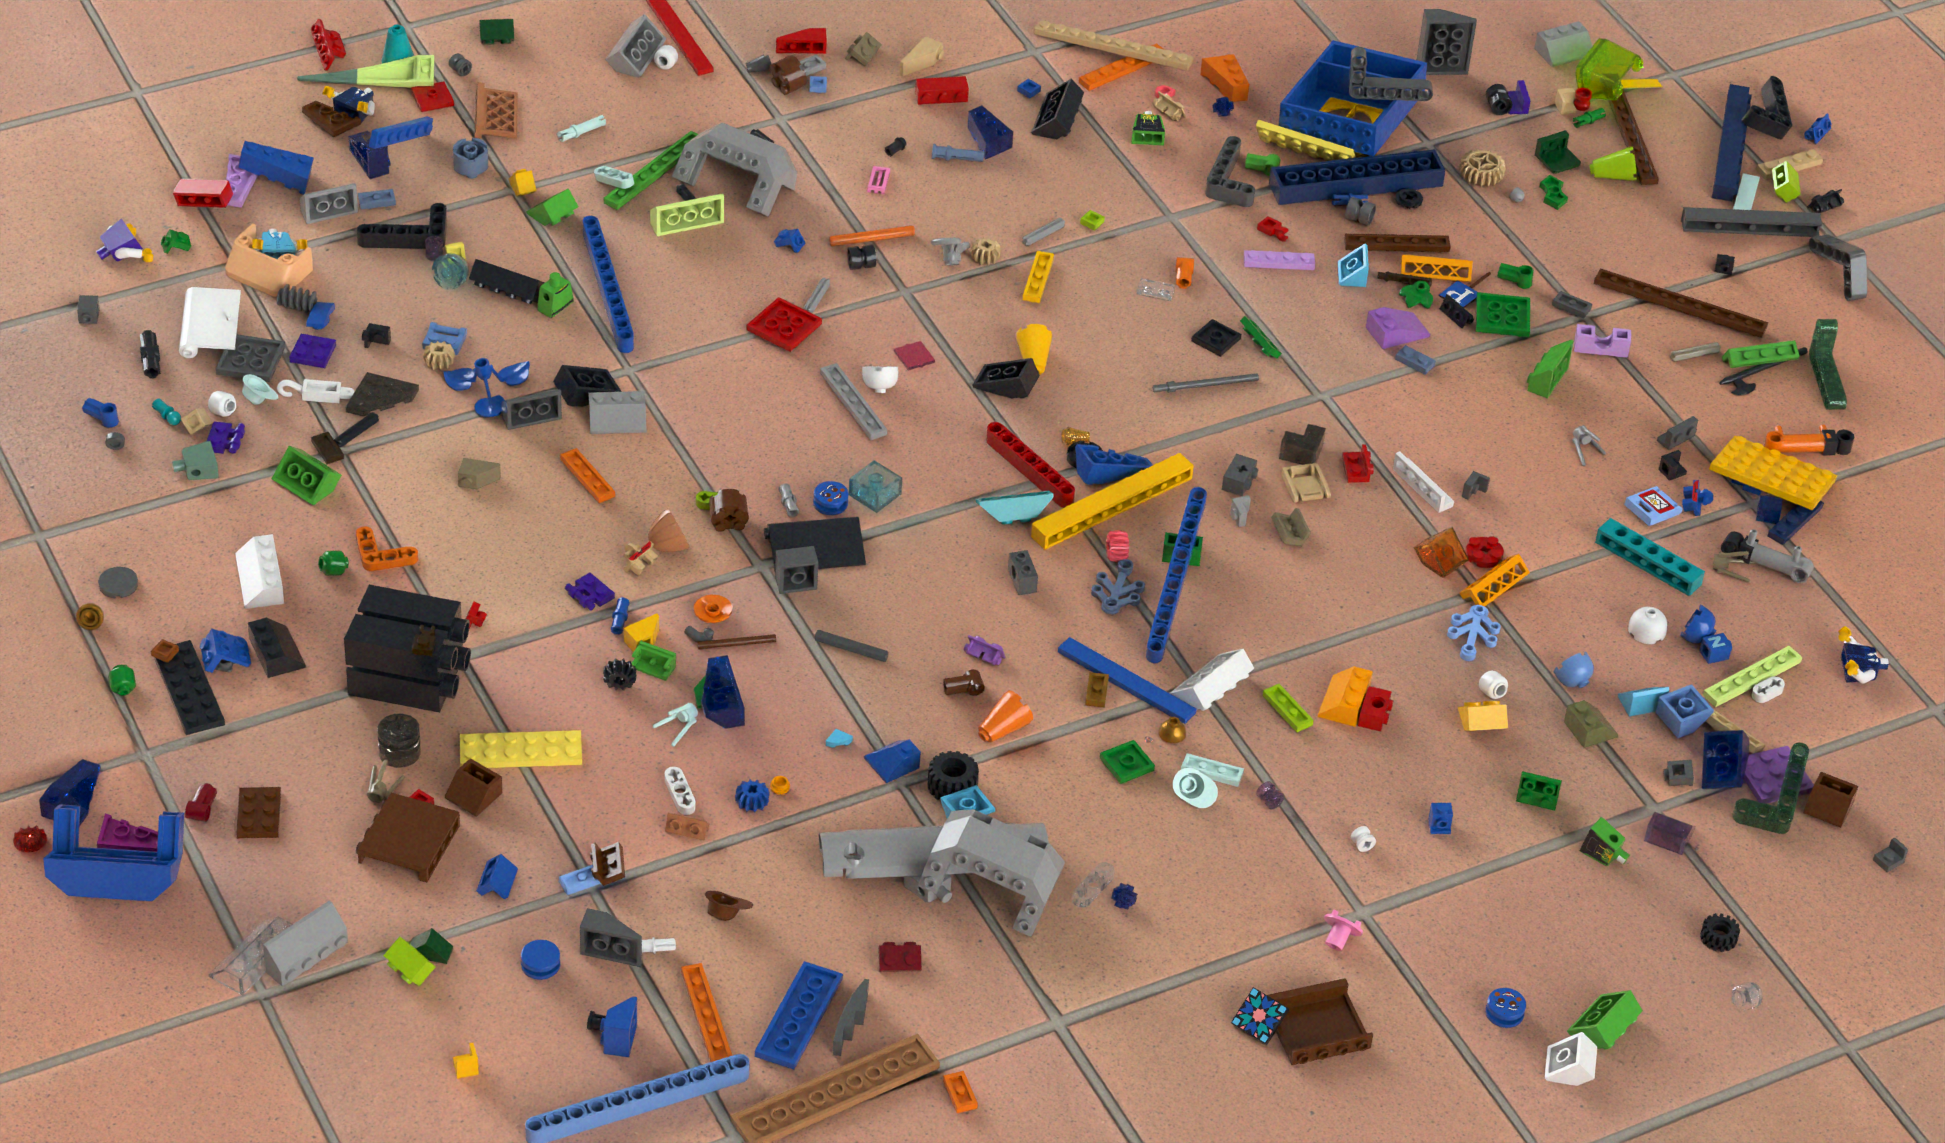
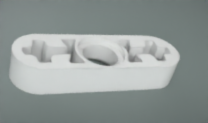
[665,767,696,815]

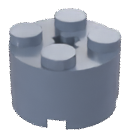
[453,138,489,179]

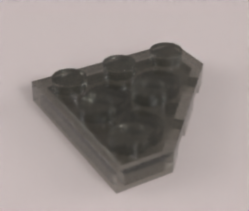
[346,372,419,416]

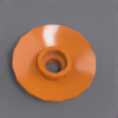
[694,594,732,623]

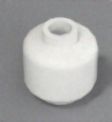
[654,45,678,70]
[208,391,236,417]
[1479,670,1508,699]

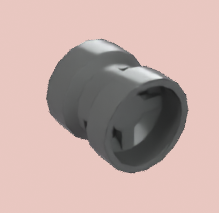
[449,53,472,76]

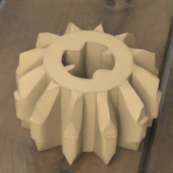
[971,237,1001,266]
[423,341,455,370]

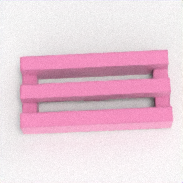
[867,166,890,194]

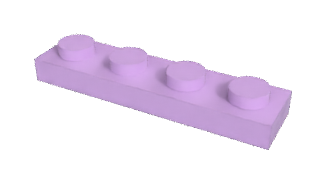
[1244,250,1315,270]

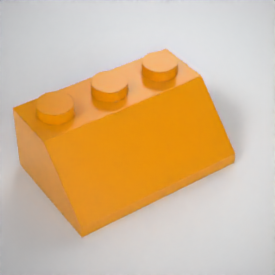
[1317,666,1373,727]

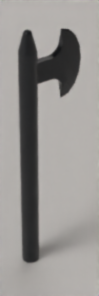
[1719,347,1808,395]

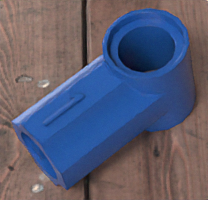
[82,398,119,428]

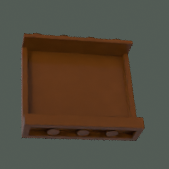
[356,792,460,883]
[1267,978,1373,1065]

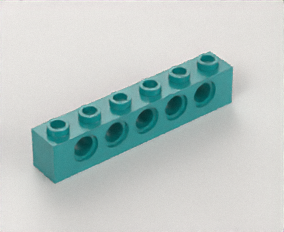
[1595,518,1705,596]

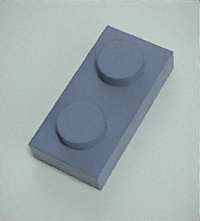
[358,189,396,210]
[1395,345,1436,375]

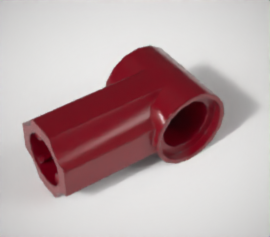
[185,783,217,822]

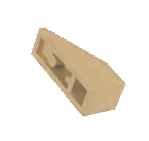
[900,36,944,76]

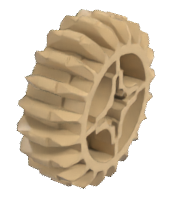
[1459,149,1506,187]

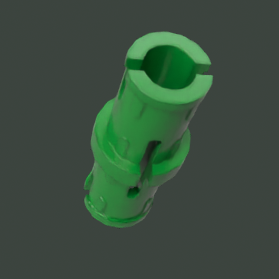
[1573,108,1606,128]

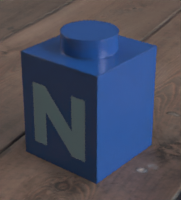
[1700,633,1732,664]

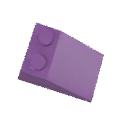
[1366,307,1430,349]

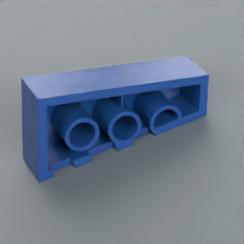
[239,141,314,195]

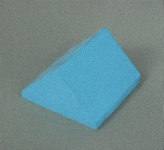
[1338,244,1369,287]
[1618,687,1669,716]
[940,785,995,818]

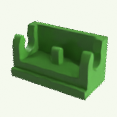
[632,641,676,681]

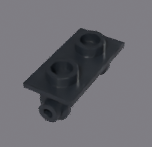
[1807,189,1844,213]
[1439,294,1474,329]

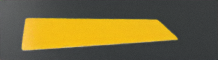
[1616,79,1663,88]

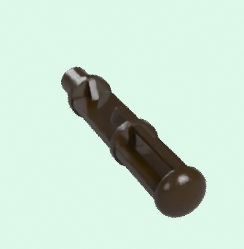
[1377,271,1432,287]

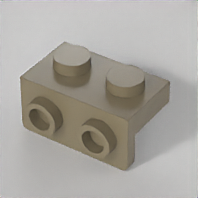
[845,32,882,66]
[1271,508,1311,547]

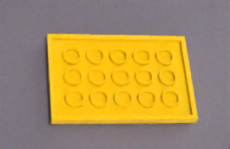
[1709,436,1837,510]

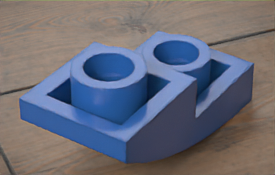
[306,302,335,330]

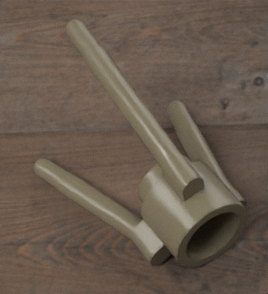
[1713,551,1756,582]
[366,760,405,803]

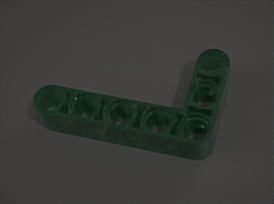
[1809,319,1847,410]
[1733,742,1809,834]

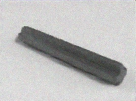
[815,630,889,662]

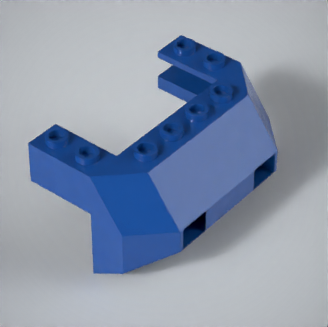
[43,805,184,901]

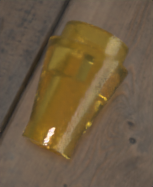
[1061,427,1090,445]

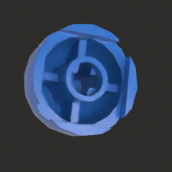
[1680,604,1717,643]

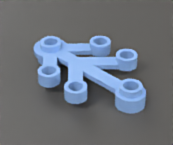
[1447,605,1501,661]

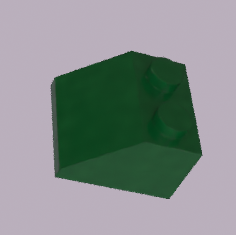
[479,19,514,45]

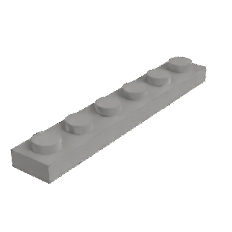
[820,363,887,440]

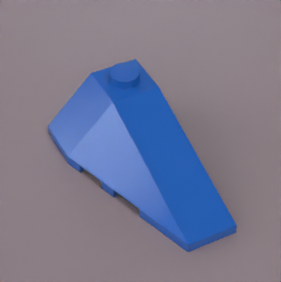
[1075,444,1153,485]

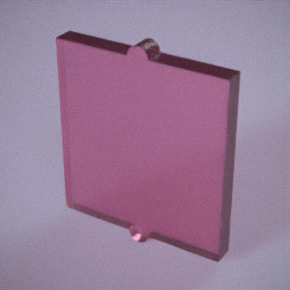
[894,341,935,370]

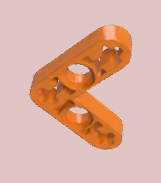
[356,526,418,571]

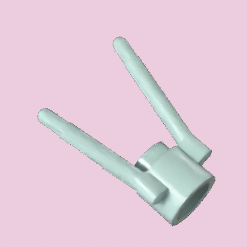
[653,703,698,747]

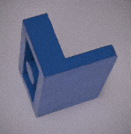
[476,854,518,899]

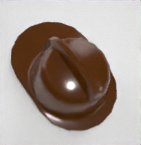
[705,890,753,921]

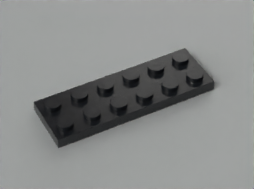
[154,640,225,735]

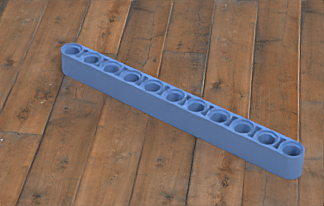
[525,1054,750,1143]

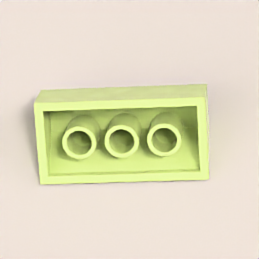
[650,194,724,236]

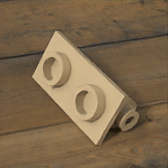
[1153,91,1186,121]

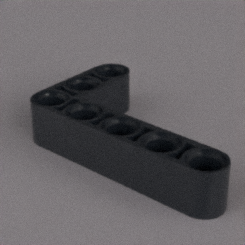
[1742,76,1792,139]
[357,203,447,249]

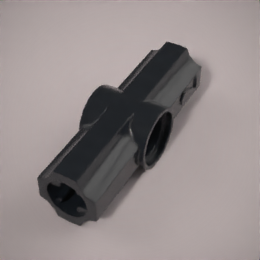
[140,330,161,378]

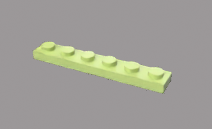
[1703,646,1802,707]

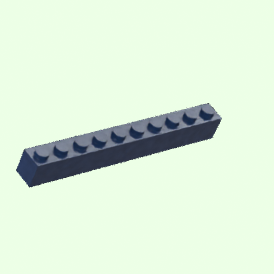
[1712,84,1752,202]

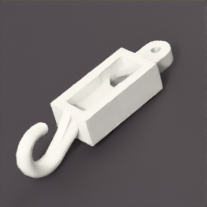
[277,379,354,403]

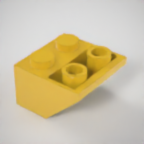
[1458,701,1508,731]

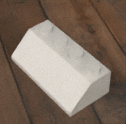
[235,534,284,609]
[1170,649,1254,711]

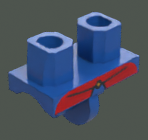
[1682,480,1714,516]

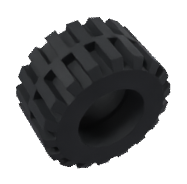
[928,751,979,800]

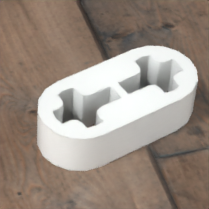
[1751,676,1785,703]

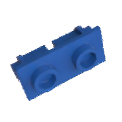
[1804,113,1832,144]

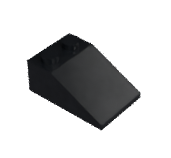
[972,358,1040,399]
[553,365,621,407]

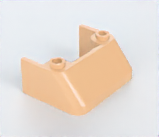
[225,223,313,297]

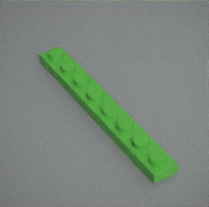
[604,131,698,210]

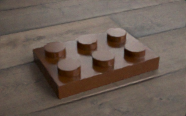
[236,787,281,839]

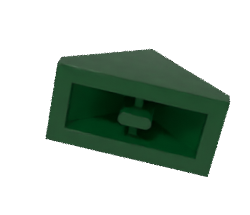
[410,928,453,964]

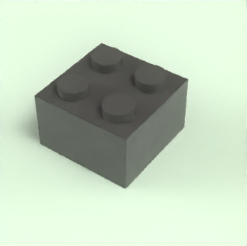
[775,546,818,594]

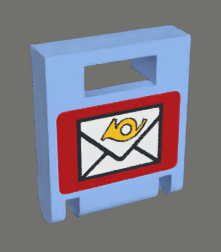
[1624,486,1683,526]

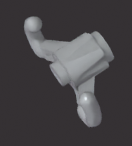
[931,238,971,266]

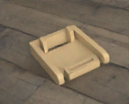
[1281,463,1330,503]

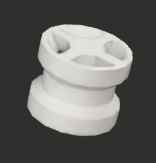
[1351,826,1376,852]

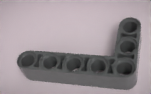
[1349,47,1433,101]
[1205,136,1255,207]
[1809,235,1867,301]

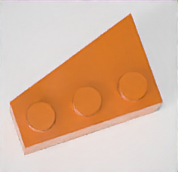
[1200,54,1250,102]

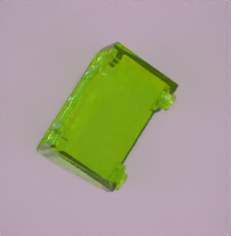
[1575,38,1643,101]

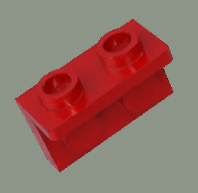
[1342,444,1374,483]

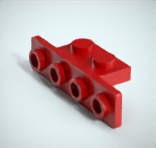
[311,19,346,71]

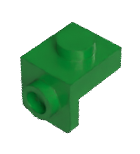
[161,229,191,254]

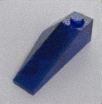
[701,655,745,729]
[39,759,101,827]

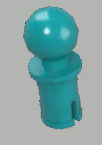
[152,398,181,426]

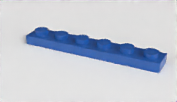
[369,116,433,149]

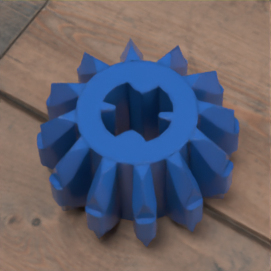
[735,779,770,813]

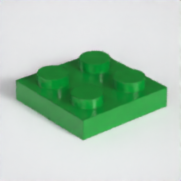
[1100,740,1155,784]

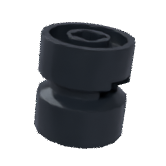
[1485,84,1513,115]
[847,244,876,270]

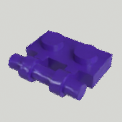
[207,421,245,454]
[565,572,615,610]

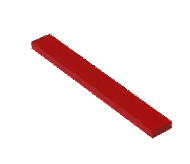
[646,0,714,76]

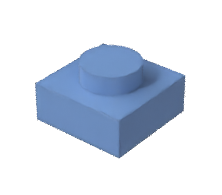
[809,76,827,93]

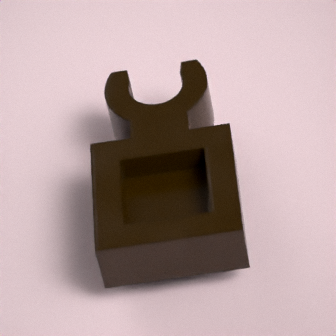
[412,625,436,656]

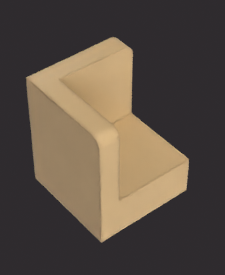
[1555,88,1577,115]
[181,408,213,435]

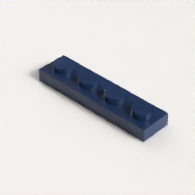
[1767,501,1824,545]

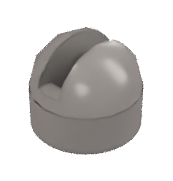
[1509,187,1525,202]

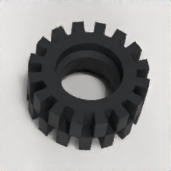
[1700,913,1740,952]

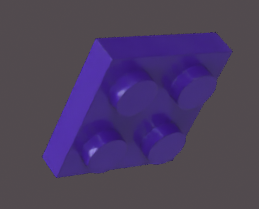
[289,334,336,368]

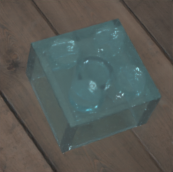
[849,460,902,513]

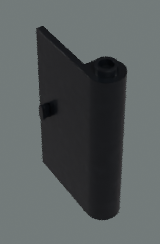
[764,517,866,571]

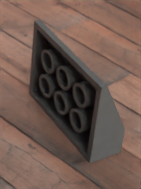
[1416,9,1477,75]

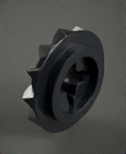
[1395,189,1423,209]

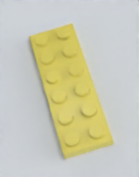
[1256,120,1356,161]
[460,730,582,768]

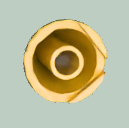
[1016,324,1052,375]

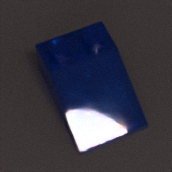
[1702,730,1749,789]

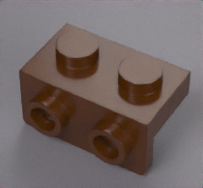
[590,842,625,886]

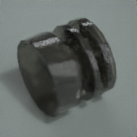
[377,714,421,768]

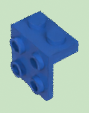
[200,628,251,673]

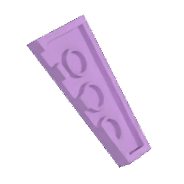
[226,154,258,208]

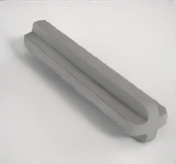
[1022,218,1065,246]
[803,278,830,313]

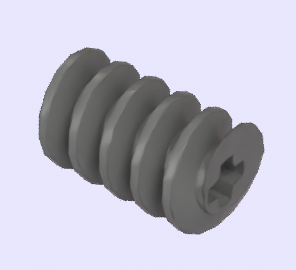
[277,284,317,313]

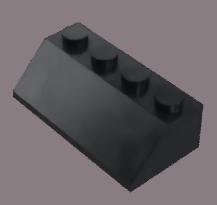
[1031,78,1084,140]
[469,259,545,304]

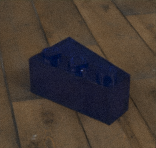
[968,106,1013,160]
[348,131,391,179]

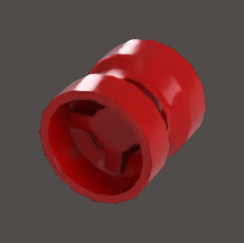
[1573,87,1592,111]

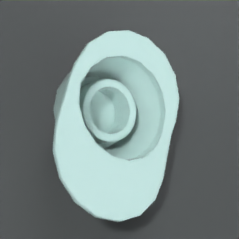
[242,374,278,405]
[1173,768,1218,808]

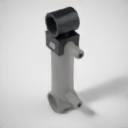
[1721,529,1814,583]

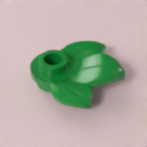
[1399,281,1433,309]

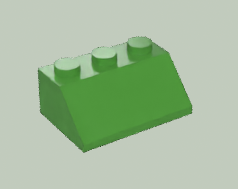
[1527,340,1574,398]
[271,446,342,505]
[1567,990,1643,1050]

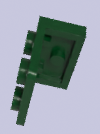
[1535,130,1581,174]

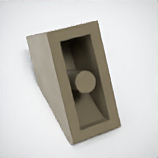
[458,458,501,489]

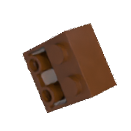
[445,758,503,817]
[1803,772,1859,828]

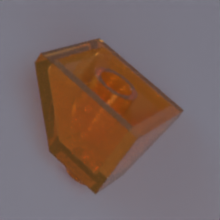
[1414,527,1469,578]

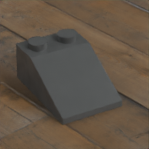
[580,908,642,967]

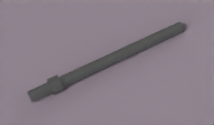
[1152,373,1259,393]

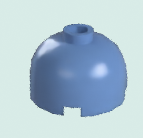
[1554,652,1594,688]

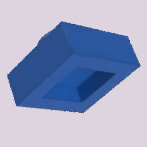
[1017,79,1041,98]

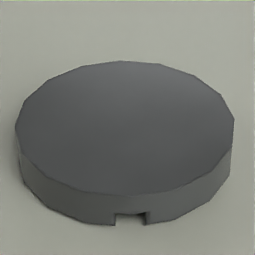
[98,567,138,598]

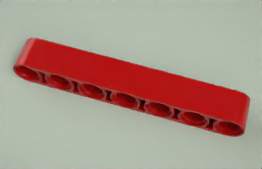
[986,422,1075,508]

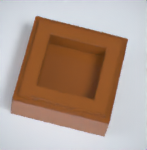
[151,639,179,663]

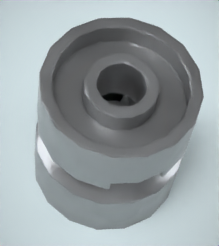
[1345,197,1376,226]

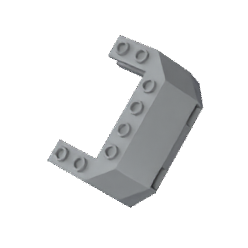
[672,123,797,217]
[918,809,1065,937]

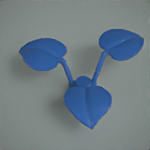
[443,358,530,417]

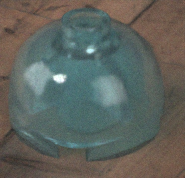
[432,253,469,290]

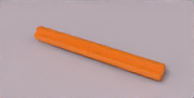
[829,225,915,246]

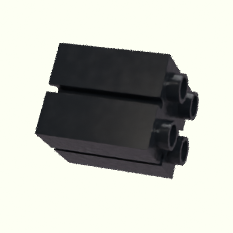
[344,584,471,713]

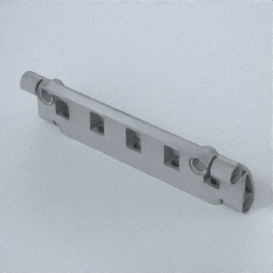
[819,823,1049,879]

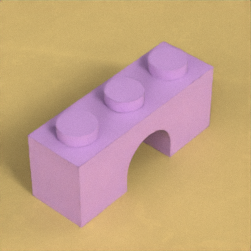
[1574,324,1631,358]

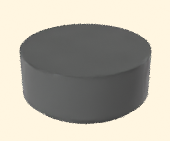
[105,432,125,450]

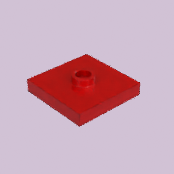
[411,81,454,112]

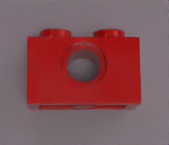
[1358,686,1394,732]

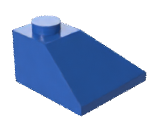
[864,739,921,783]

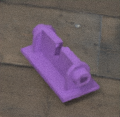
[964,635,1006,665]

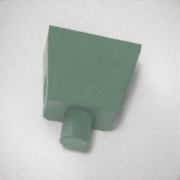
[172,441,219,480]

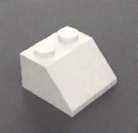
[1545,1032,1597,1086]

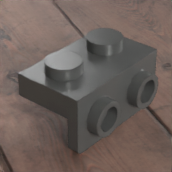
[1657,416,1698,450]

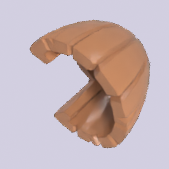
[648,508,690,552]

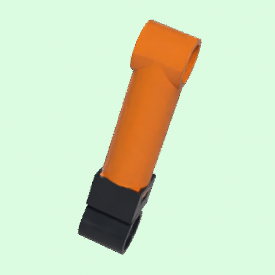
[1764,425,1855,456]

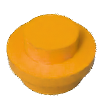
[770,776,790,794]

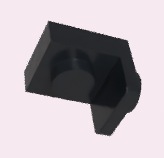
[1714,254,1735,275]
[362,323,391,348]

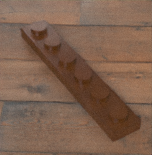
[1344,233,1451,252]

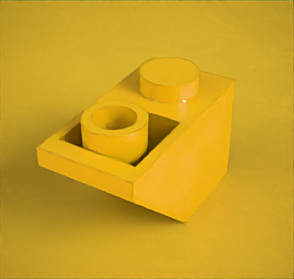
[508,169,537,197]
[624,613,659,652]

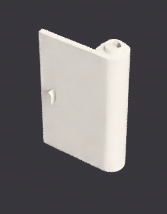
[179,287,241,358]

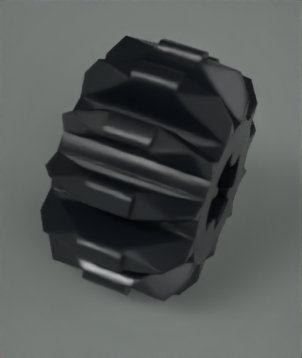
[603,658,637,691]

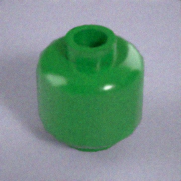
[318,550,349,576]
[108,665,136,696]

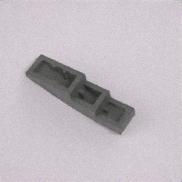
[833,979,869,1056]

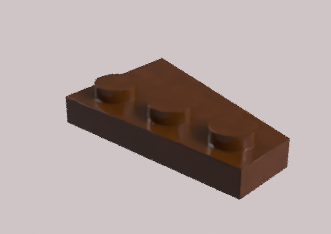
[302,101,361,137]

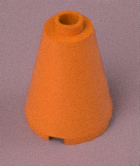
[978,690,1033,743]

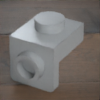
[1230,495,1251,527]

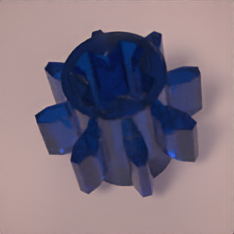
[1212,97,1234,117]
[1111,883,1138,910]

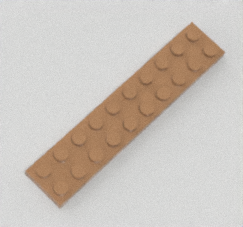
[731,1034,940,1143]

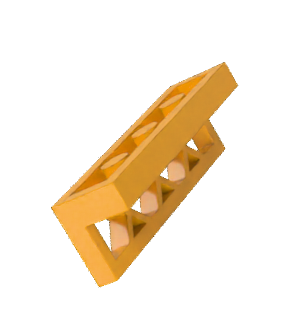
[1400,255,1473,282]
[1459,553,1530,607]

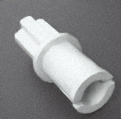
[642,937,676,954]

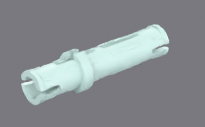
[557,115,606,142]

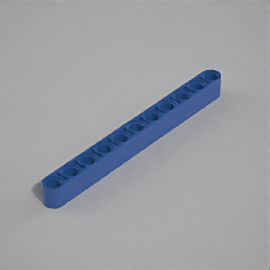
[583,216,634,353]
[1146,487,1207,663]

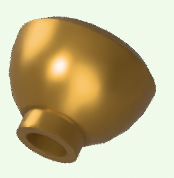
[76,603,104,630]
[1159,717,1186,743]

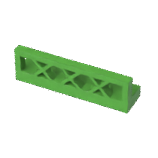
[1722,340,1800,368]

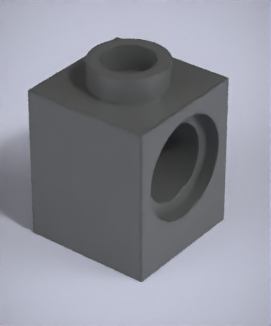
[77,295,100,324]

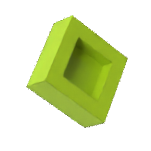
[1080,210,1105,231]

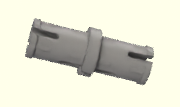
[779,483,799,518]

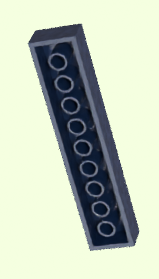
[1269,149,1446,205]

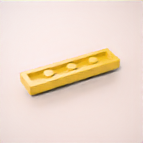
[1022,251,1054,303]

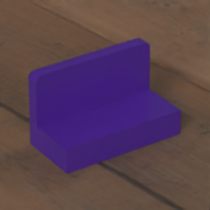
[1507,80,1531,115]

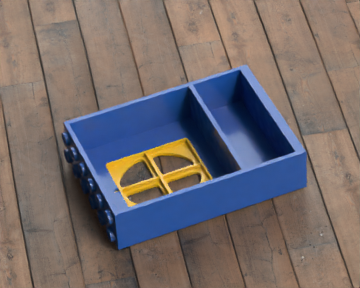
[1279,40,1427,156]

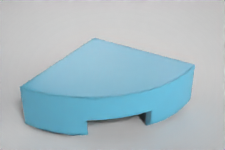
[826,729,853,748]

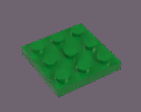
[1476,292,1530,337]

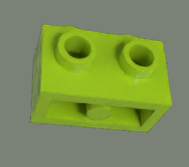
[1772,161,1801,203]
[383,936,436,986]

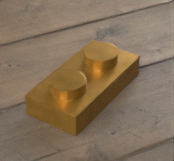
[1085,672,1109,708]

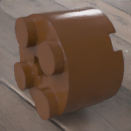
[770,55,807,95]
[709,489,749,532]

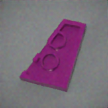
[97,813,158,852]

